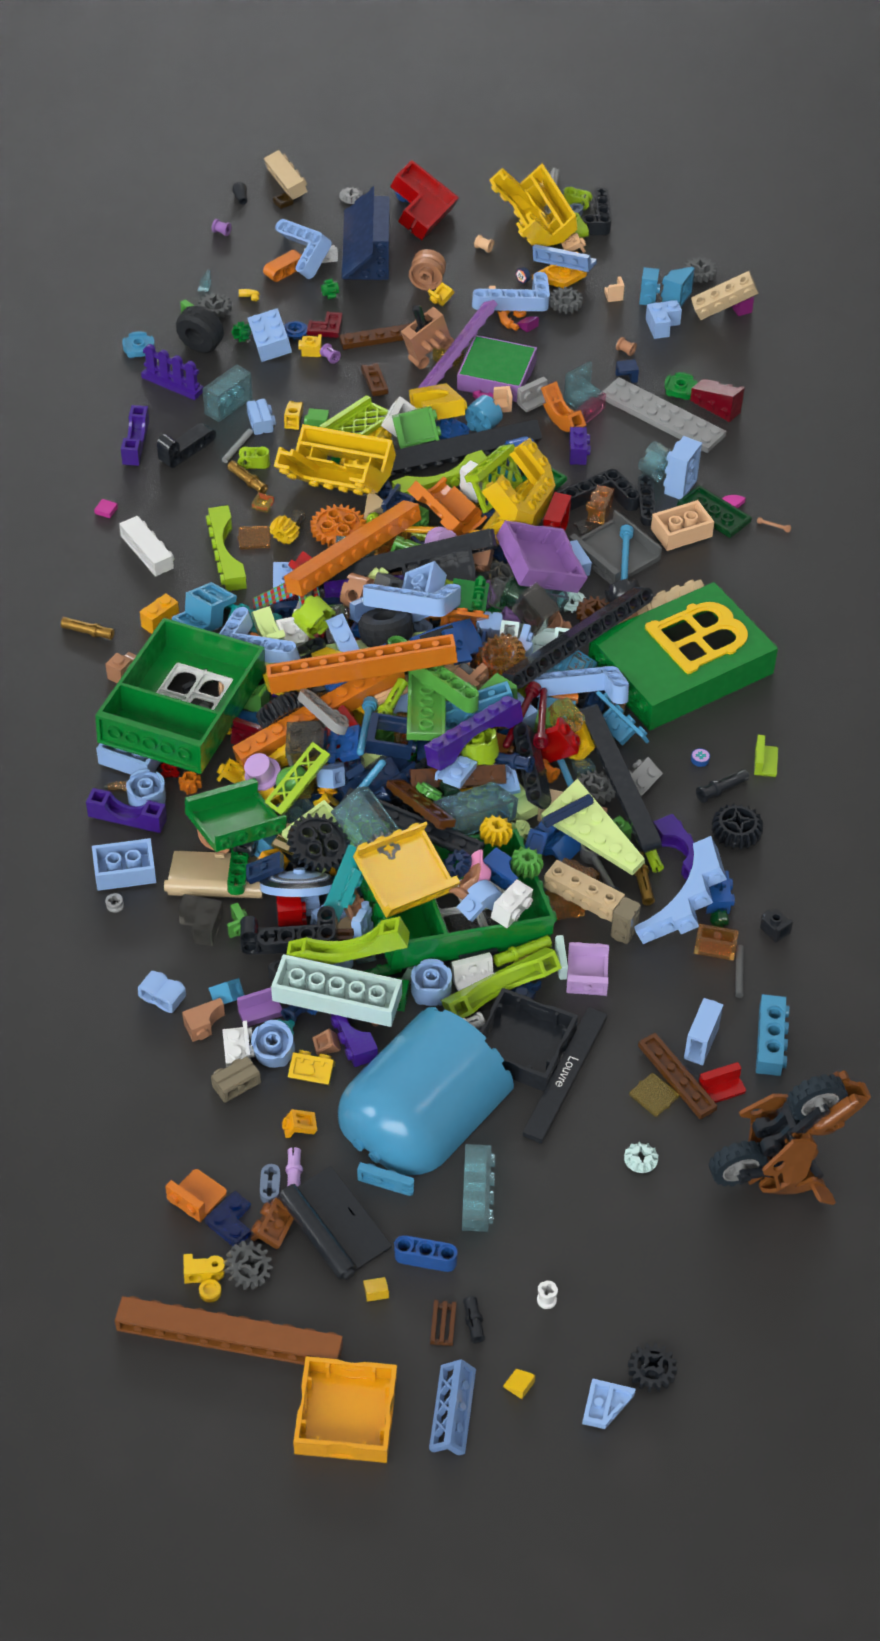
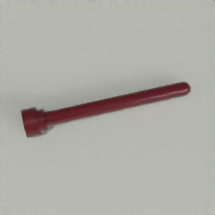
[503,681,542,749]
[533,688,549,749]

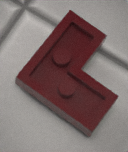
[307,312,343,338]

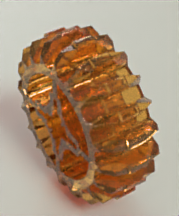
[477,633,526,678]

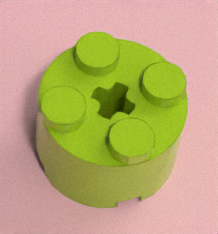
[292,595,336,639]
[461,728,499,765]

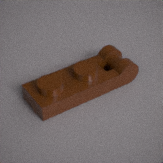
[361,362,388,396]

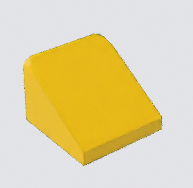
[363,1277,389,1302]
[503,1369,535,1399]

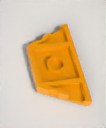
[532,251,587,289]

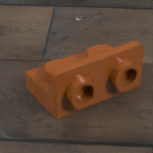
[250,1198,294,1249]

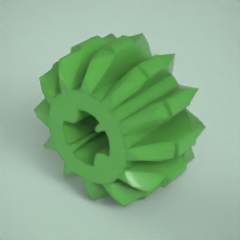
[510,847,544,880]

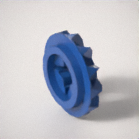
[284,321,308,340]

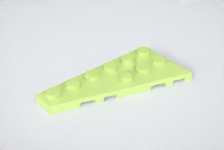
[541,779,645,875]

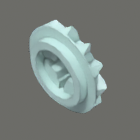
[558,591,586,613]
[624,1141,659,1173]

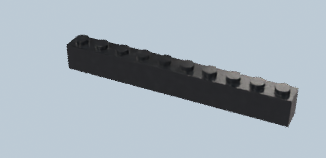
[389,419,542,478]

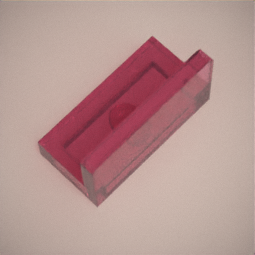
[575,392,606,423]

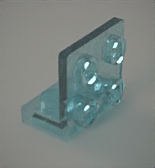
[564,361,601,409]

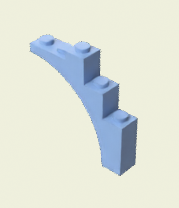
[634,836,727,944]

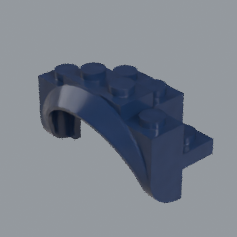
[338,756,416,803]

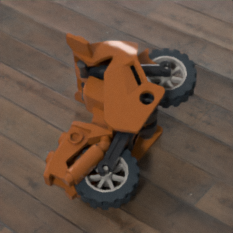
[708,1070,871,1205]

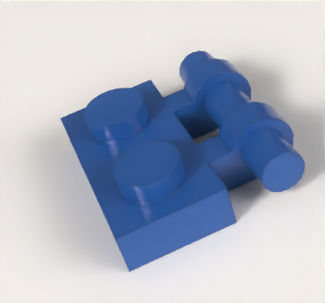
[327,724,361,764]

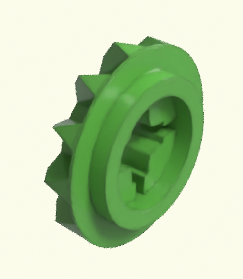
[416,782,444,802]

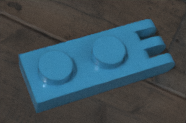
[357,1162,414,1196]

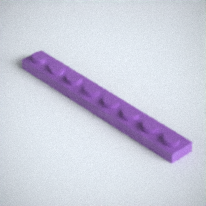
[418,300,498,388]

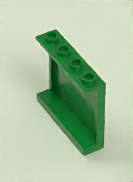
[185,778,287,852]

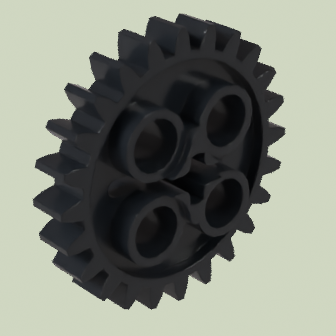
[287,813,351,873]

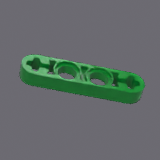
[227,848,249,895]

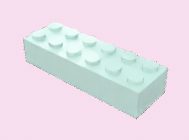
[271,954,402,1027]

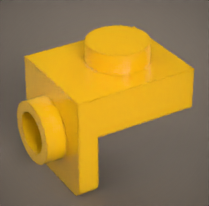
[427,282,455,307]

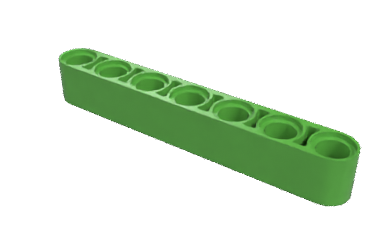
[388,636,479,713]

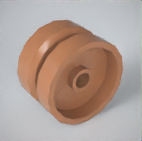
[409,249,446,291]

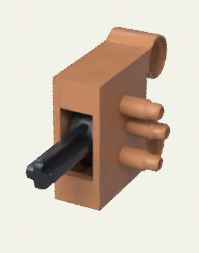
[401,305,454,369]

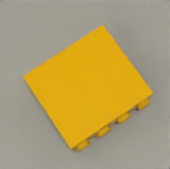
[353,822,460,918]

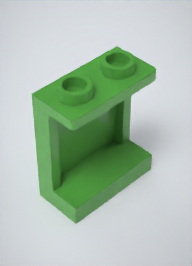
[392,406,441,449]

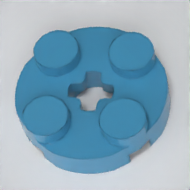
[122,331,155,358]

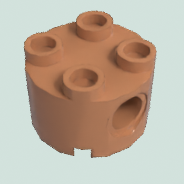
[340,573,374,609]

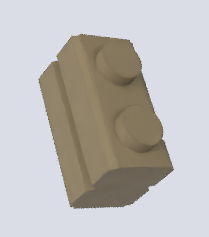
[611,897,641,944]
[211,1056,261,1103]

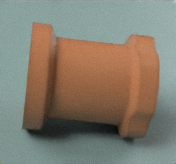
[616,337,637,356]

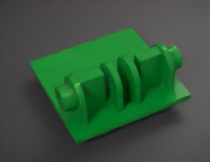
[453,576,489,613]

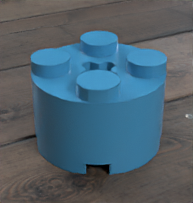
[465,395,503,432]

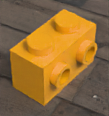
[140,593,179,634]

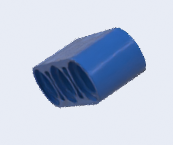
[394,1235,457,1272]

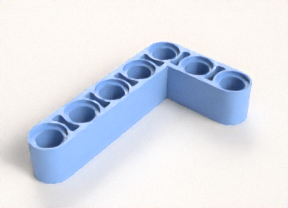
[275,219,332,279]
[472,272,550,311]
[363,584,461,617]
[219,607,300,664]
[533,666,629,704]

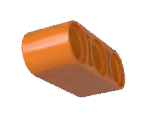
[263,250,302,282]

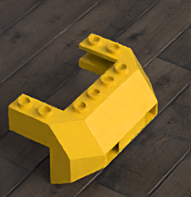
[489,163,577,247]
[274,424,396,496]
[481,438,556,544]

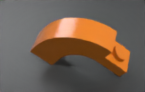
[541,381,586,432]

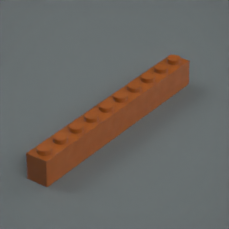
[115,1296,343,1365]

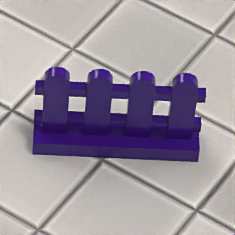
[141,344,204,400]

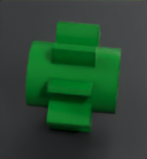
[321,279,339,299]
[231,321,252,342]

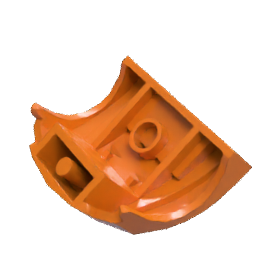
[407,477,487,536]

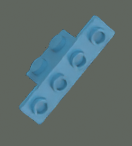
[596,690,649,746]

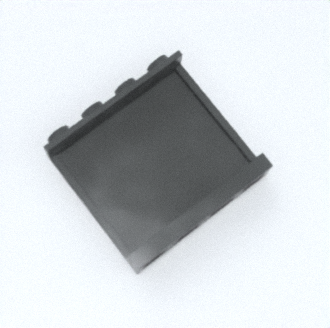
[569,510,662,584]

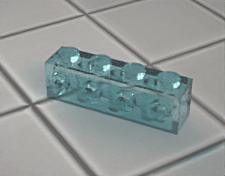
[462,1144,495,1232]

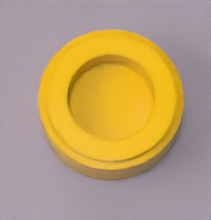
[199,1279,222,1303]

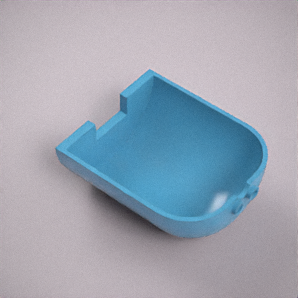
[338,1007,514,1175]

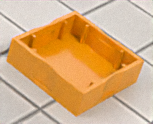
[293,1356,397,1463]

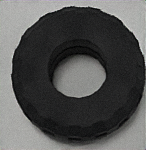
[175,305,224,353]
[358,608,414,647]

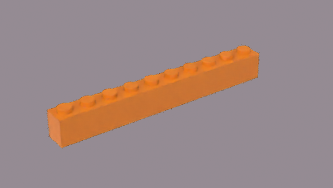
[284,500,421,597]
[266,634,458,694]
[232,672,406,771]

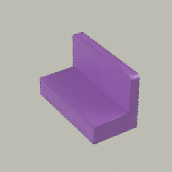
[237,987,282,1027]

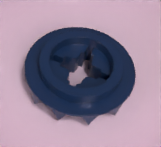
[443,849,472,879]

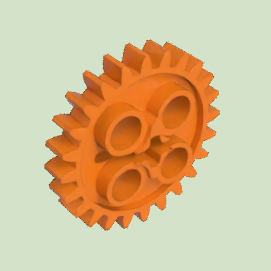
[310,504,366,547]

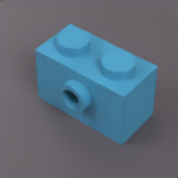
[639,267,661,305]

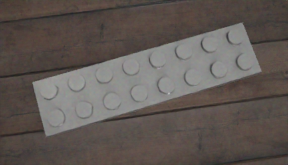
[600,377,727,453]

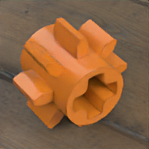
[178,771,202,794]

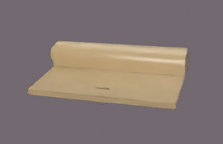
[164,851,264,899]

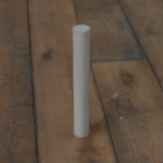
[222,428,253,463]

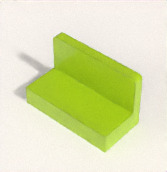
[754,735,778,777]

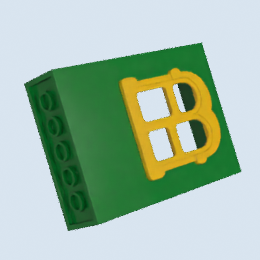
[588,582,778,731]

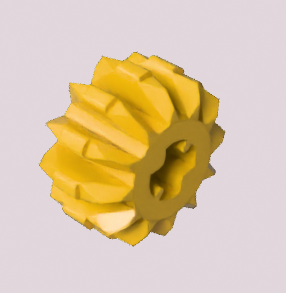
[269,515,300,545]
[479,815,513,848]

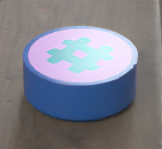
[691,748,710,767]

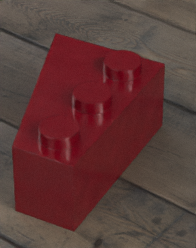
[690,379,745,422]

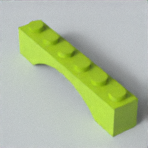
[392,450,487,501]
[206,505,247,591]
[286,916,410,964]
[441,947,562,1018]

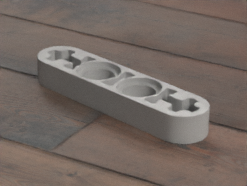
[297,689,349,735]

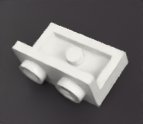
[276,609,309,647]
[451,952,493,991]

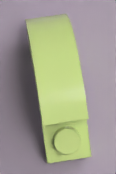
[251,606,286,640]

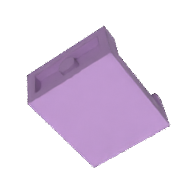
[566,942,609,996]

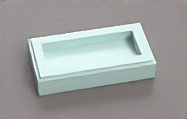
[554,935,568,980]

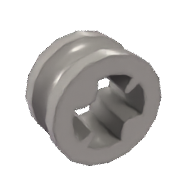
[105,893,124,913]

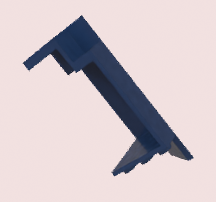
[342,186,390,280]

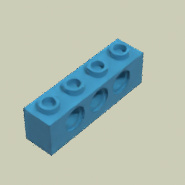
[756,994,790,1076]

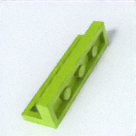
[265,742,331,816]

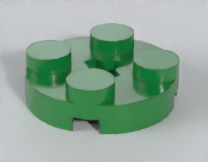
[664,372,697,400]

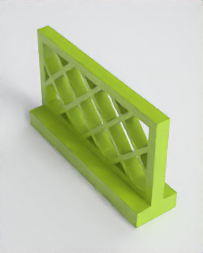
[319,395,389,435]
[464,444,523,513]

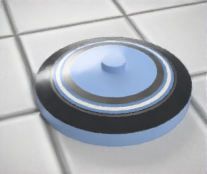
[260,868,335,897]

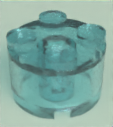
[638,441,672,482]

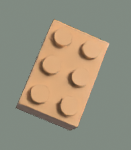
[651,500,714,551]

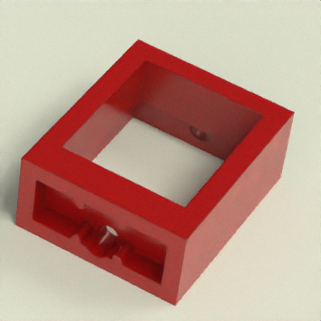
[543,492,571,531]

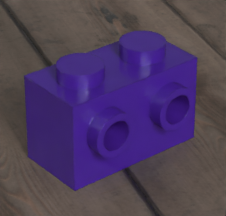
[569,427,591,465]

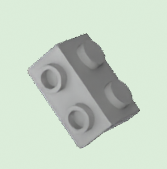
[629,757,663,796]

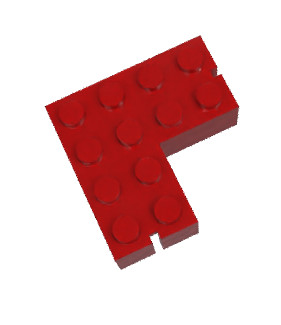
[390,160,459,240]

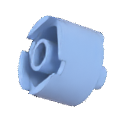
[126,769,166,807]
[411,959,452,1006]
[251,1020,295,1068]

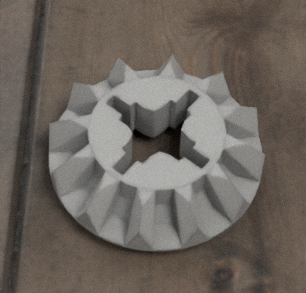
[340,187,363,204]

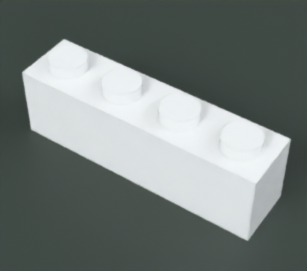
[119,516,174,576]

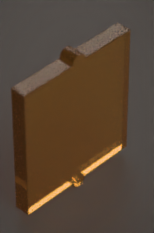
[237,526,271,549]

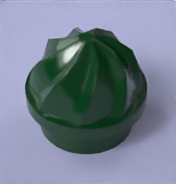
[710,909,729,929]

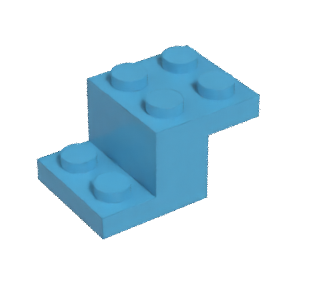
[172,582,237,631]

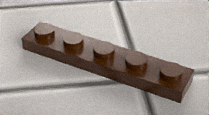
[339,323,411,350]
[409,764,506,789]
[386,779,456,829]
[638,1033,718,1120]

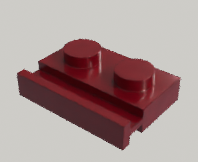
[230,717,263,745]

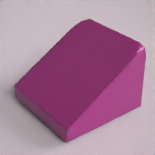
[516,317,539,332]

